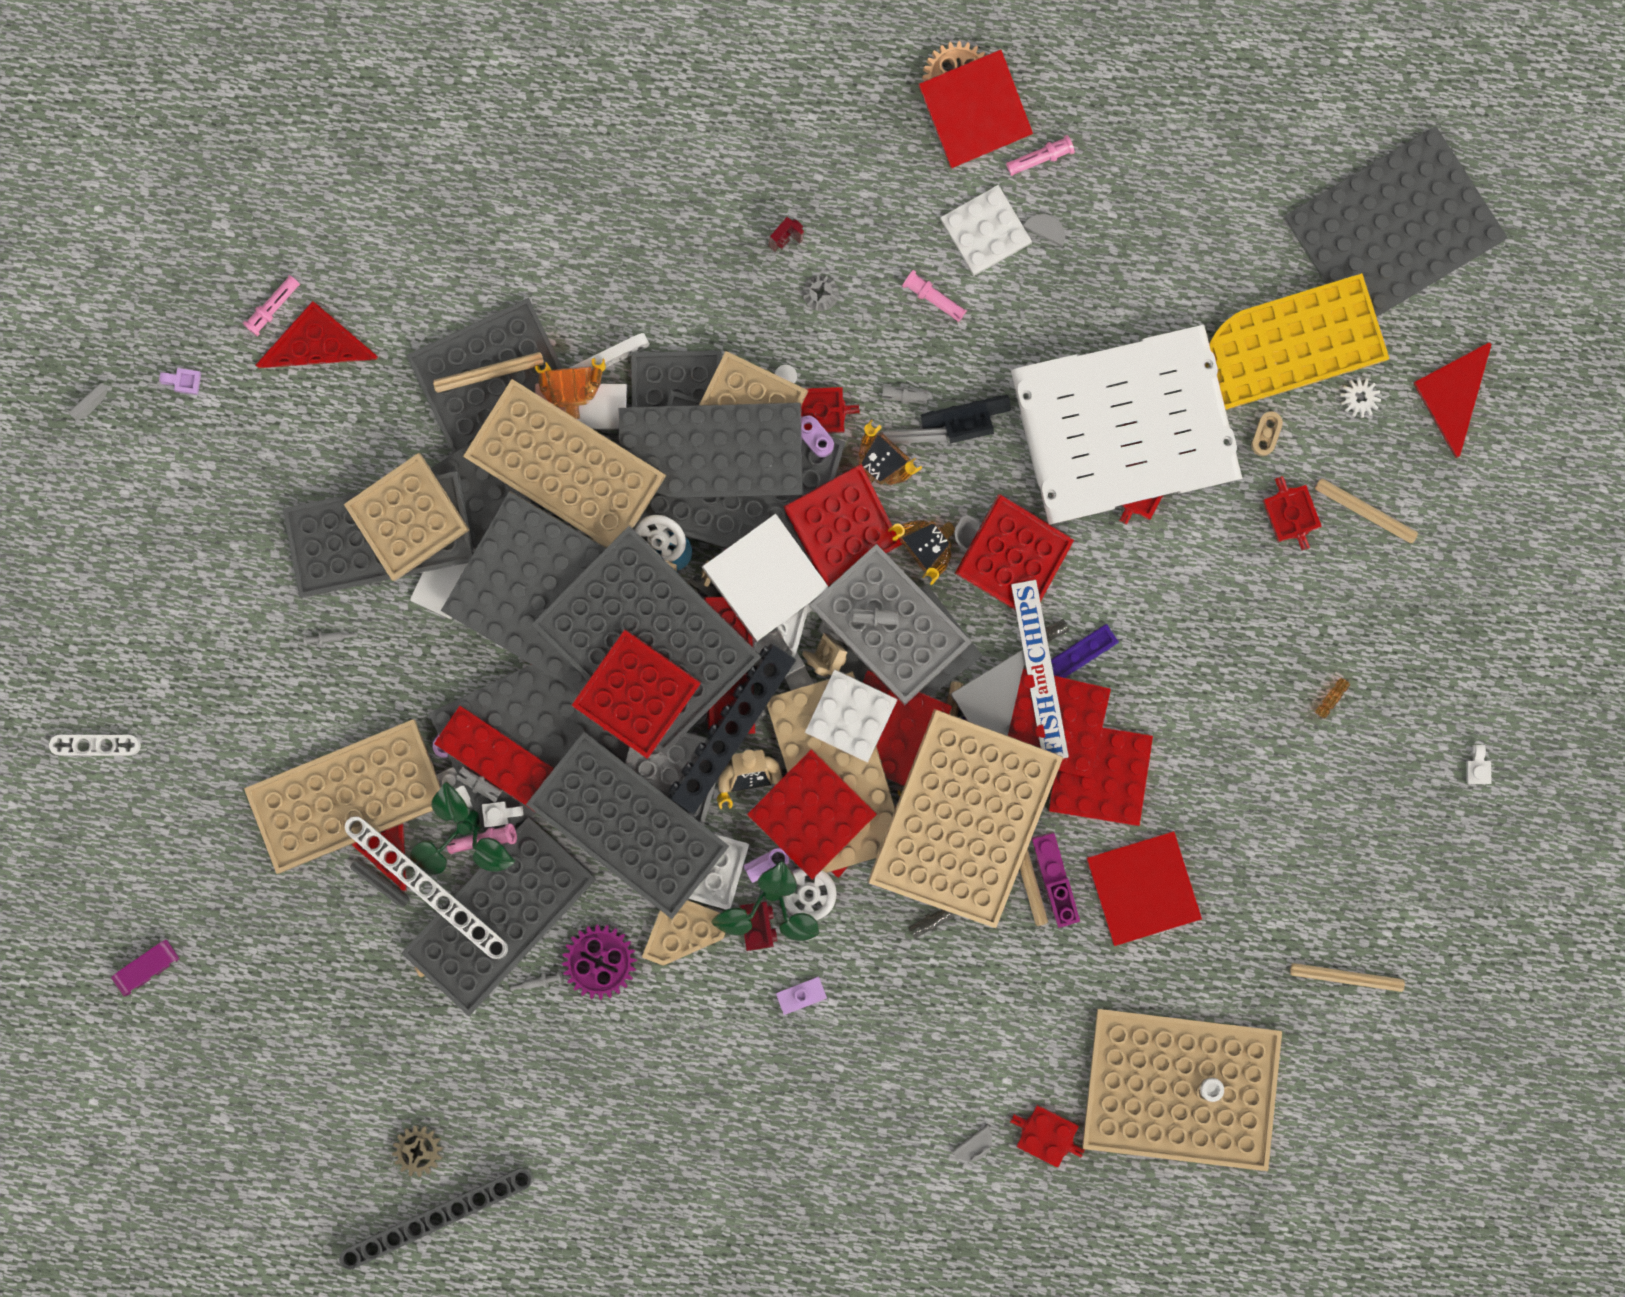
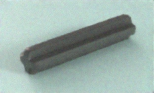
[350,859,410,908]

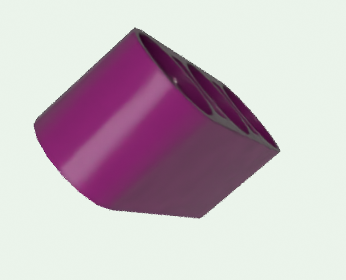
[111,939,180,997]

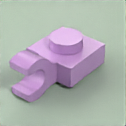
[159,368,201,395]

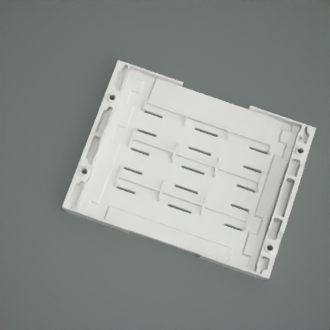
[1011,325,1243,525]

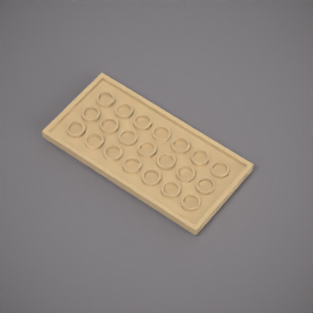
[463,379,666,547]
[767,672,896,873]
[244,719,441,874]

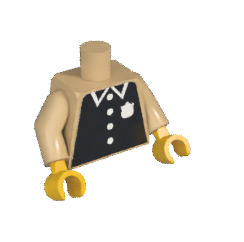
[717,750,783,809]

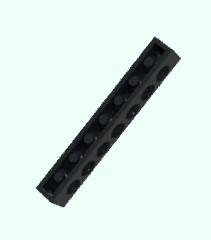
[668,644,796,814]

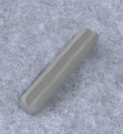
[880,428,947,444]

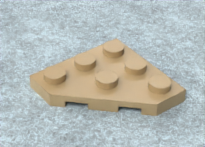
[642,900,726,966]

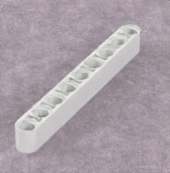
[345,817,508,959]

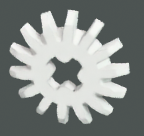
[1340,377,1381,418]

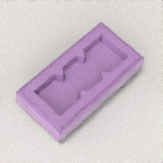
[776,977,827,1015]

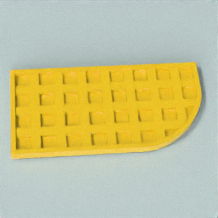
[1205,273,1390,410]

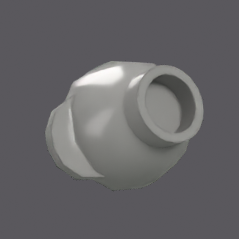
[955,515,982,551]

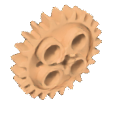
[922,41,985,81]

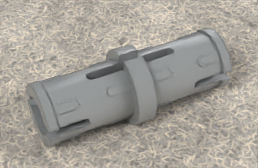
[882,385,928,405]
[455,767,503,803]

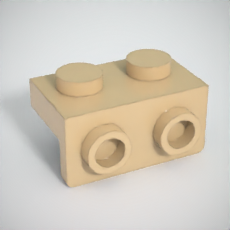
[802,633,847,677]

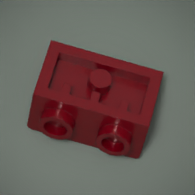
[768,217,804,252]
[740,901,778,951]

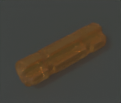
[1315,678,1350,719]

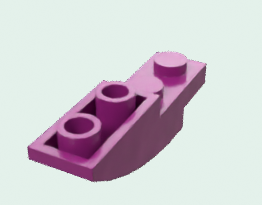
[1031,831,1080,928]

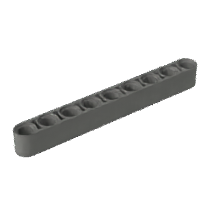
[339,1167,534,1270]

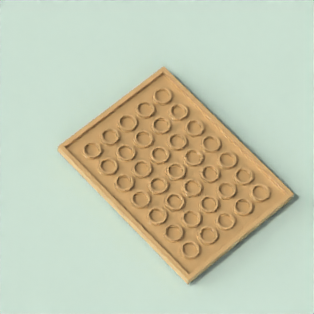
[868,709,1063,928]
[1082,1009,1282,1171]

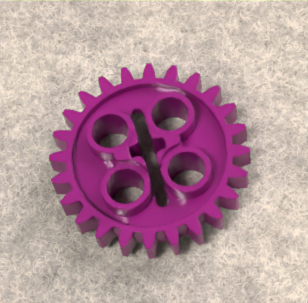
[562,925,637,1000]

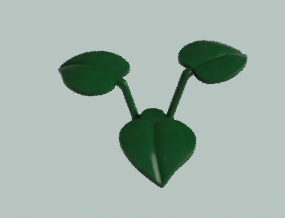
[410,782,515,875]
[711,861,820,941]

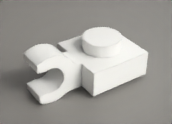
[1466,745,1491,784]
[482,801,524,827]

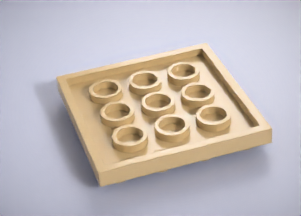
[700,351,808,405]
[344,453,469,581]

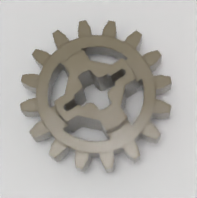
[392,1125,444,1177]

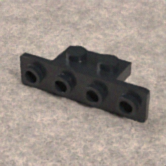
[921,394,1010,444]

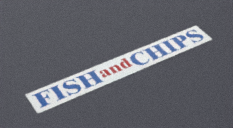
[1011,580,1069,758]

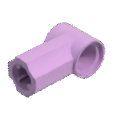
[743,848,789,883]

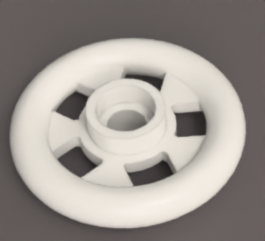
[634,515,686,562]
[783,868,836,920]

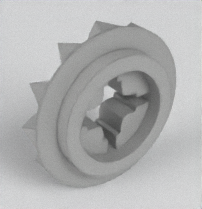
[803,275,839,311]

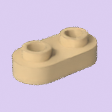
[1251,412,1283,456]

